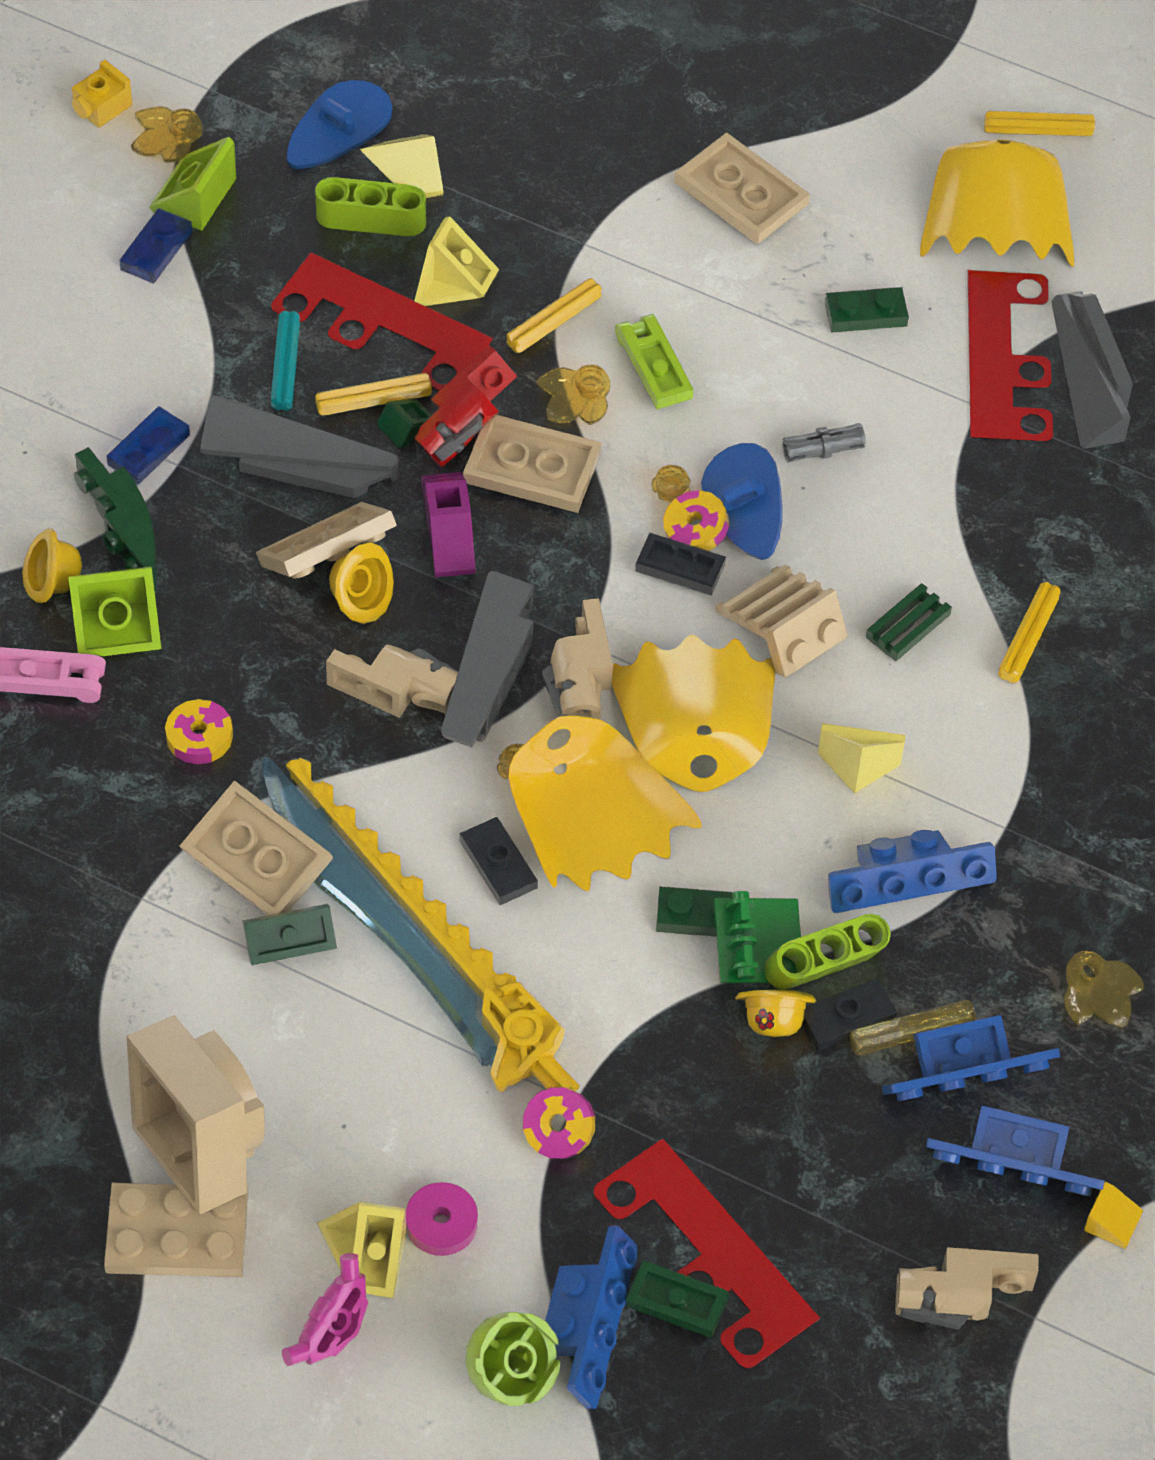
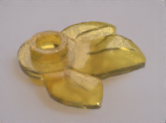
[131,106,203,163]
[536,364,611,425]
[1064,951,1144,1028]

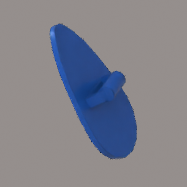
[287,80,392,169]
[701,443,783,560]

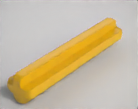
[984,111,1095,136]
[506,278,602,353]
[315,373,432,416]
[998,582,1061,683]

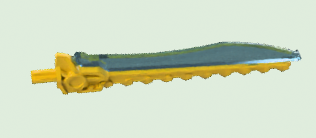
[261,758,579,1092]

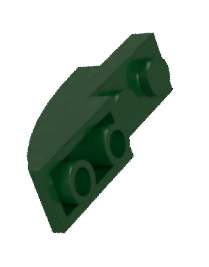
[74,447,157,591]

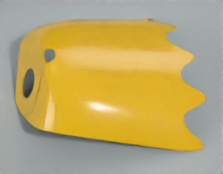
[920,139,1074,267]
[612,635,775,792]
[509,716,702,892]

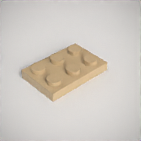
[674,133,810,245]
[463,415,602,513]
[256,502,397,579]
[180,781,333,915]
[104,1183,249,1277]

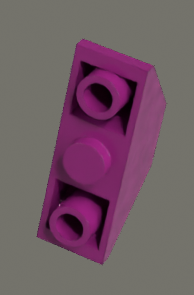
[421,472,475,578]

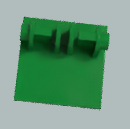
[714,891,801,983]

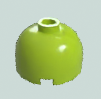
[465,1312,561,1406]

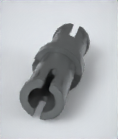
[782,423,866,463]

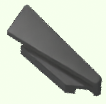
[1051,291,1133,449]
[200,395,399,498]
[441,571,534,748]

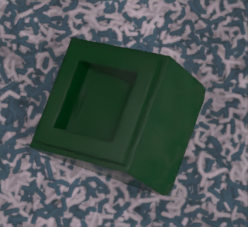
[377,398,432,448]

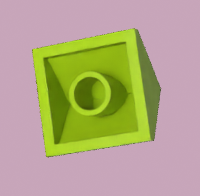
[149,137,236,230]
[68,567,161,657]

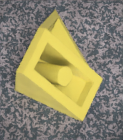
[360,134,443,198]
[415,216,499,306]
[818,723,906,794]
[317,1201,406,1298]

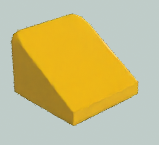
[1084,1182,1144,1249]

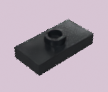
[635,532,726,596]
[459,817,538,905]
[802,978,897,1051]

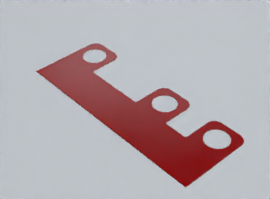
[271,253,493,391]
[968,270,1053,441]
[594,1139,820,1368]

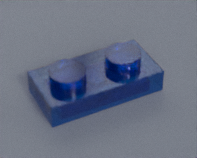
[119,208,192,284]
[107,406,190,485]

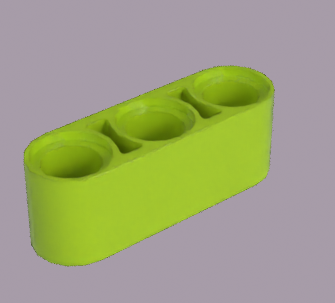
[315,177,426,236]
[764,913,891,989]

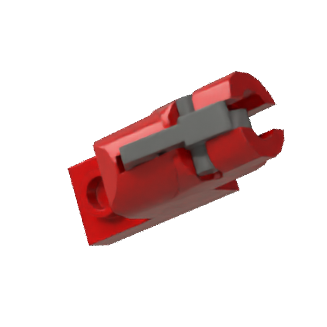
[414,345,517,468]

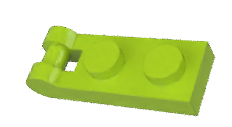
[615,313,694,410]

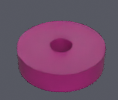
[406,1182,478,1256]

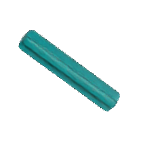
[271,311,300,411]

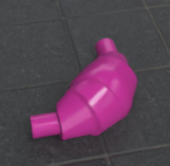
[282,1253,369,1366]

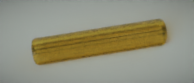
[850,1000,976,1056]

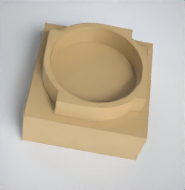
[126,1015,265,1215]

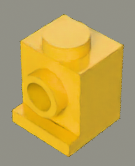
[72,59,133,128]

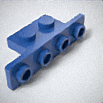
[828,830,997,913]
[882,1015,1060,1101]
[926,1106,1105,1197]
[545,1226,637,1409]

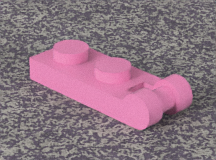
[0,647,106,703]

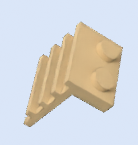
[715,564,848,678]

